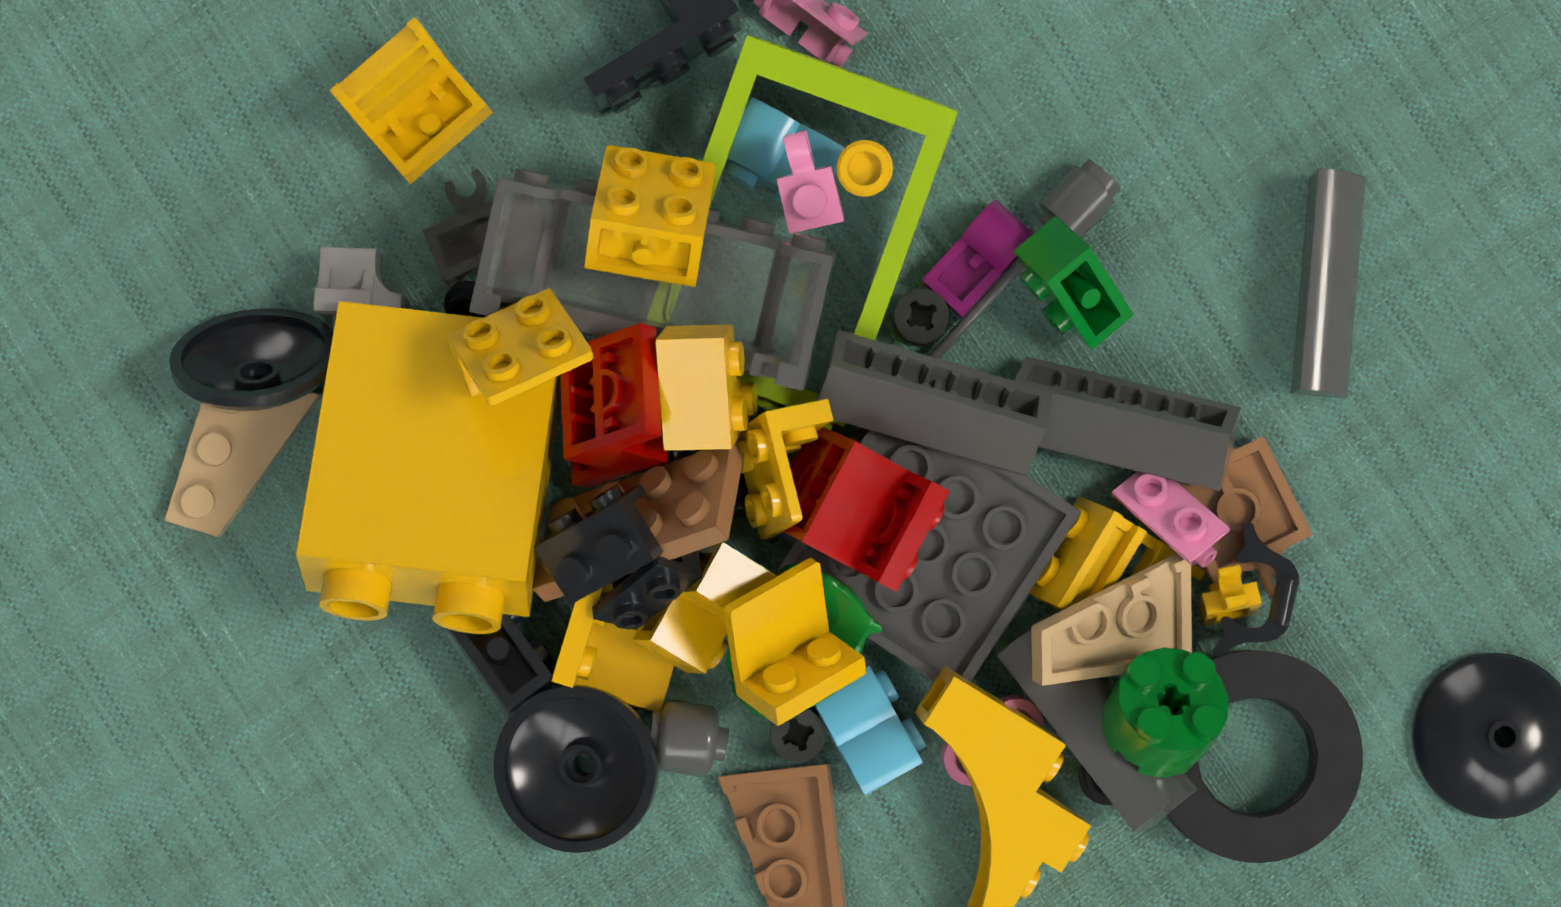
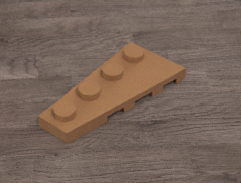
[718,763,847,907]

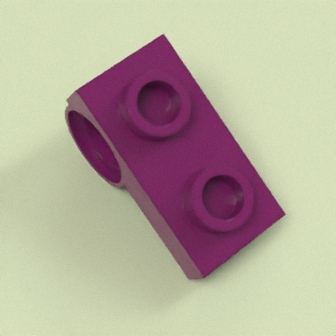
[921,200,1034,319]

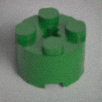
[1102,647,1228,778]

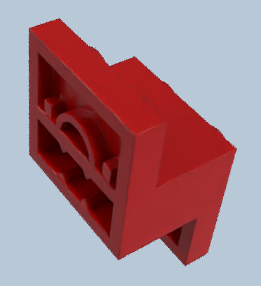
[560,323,668,488]
[783,427,950,592]

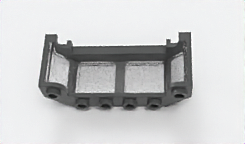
[469,168,837,391]

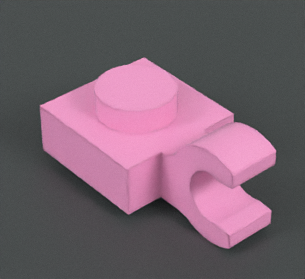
[776,130,845,234]

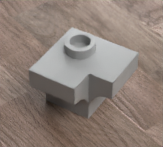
[314,247,408,328]

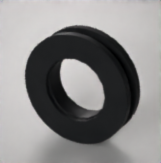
[1166,650,1363,863]

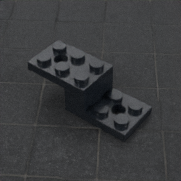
[584,0,741,114]

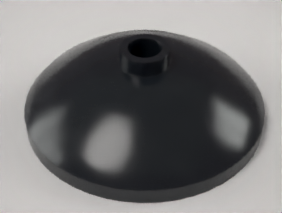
[169,308,334,411]
[1411,653,1561,819]
[493,685,658,853]

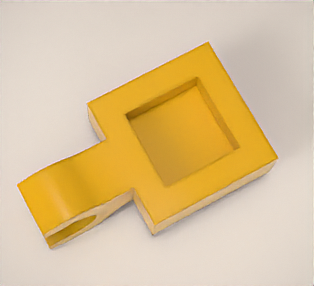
[1198,564,1262,626]

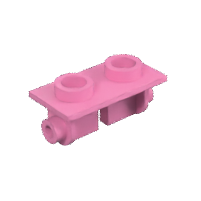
[753,0,868,67]
[1112,471,1230,568]

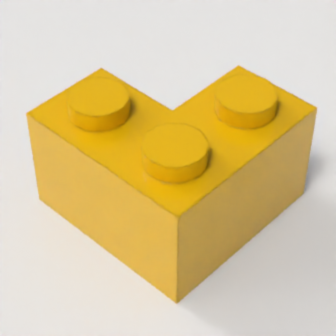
[656,324,758,450]
[633,542,777,674]

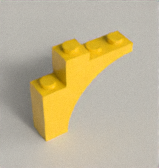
[914,666,1091,907]

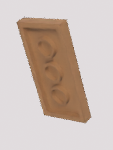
[533,444,744,602]

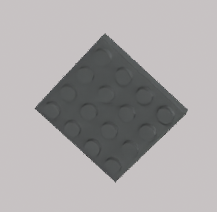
[775,430,1081,681]

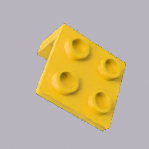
[584,145,716,287]
[446,288,594,406]
[735,399,834,540]
[724,558,866,726]
[551,583,675,711]

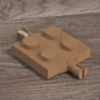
[1177,436,1313,599]

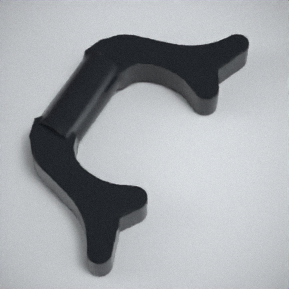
[1213,522,1299,657]

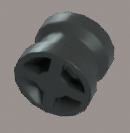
[893,288,949,346]
[769,708,826,763]

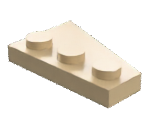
[164,392,322,537]
[1031,553,1192,686]

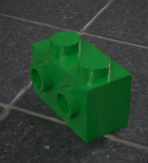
[1013,216,1134,350]

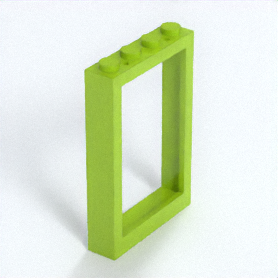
[646,35,959,430]

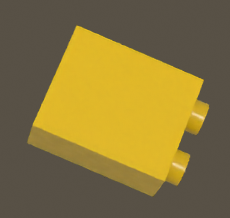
[296,301,561,634]

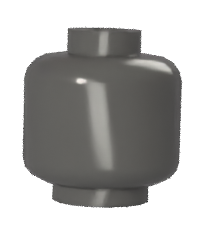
[649,700,729,777]

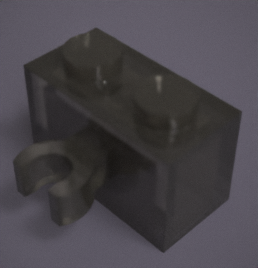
[422,169,542,288]

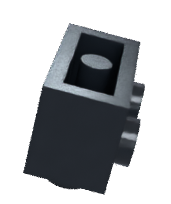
[445,614,556,715]

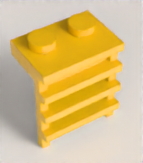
[329,17,493,184]
[1028,496,1205,611]

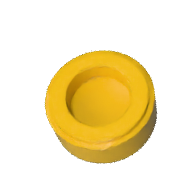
[836,140,893,197]

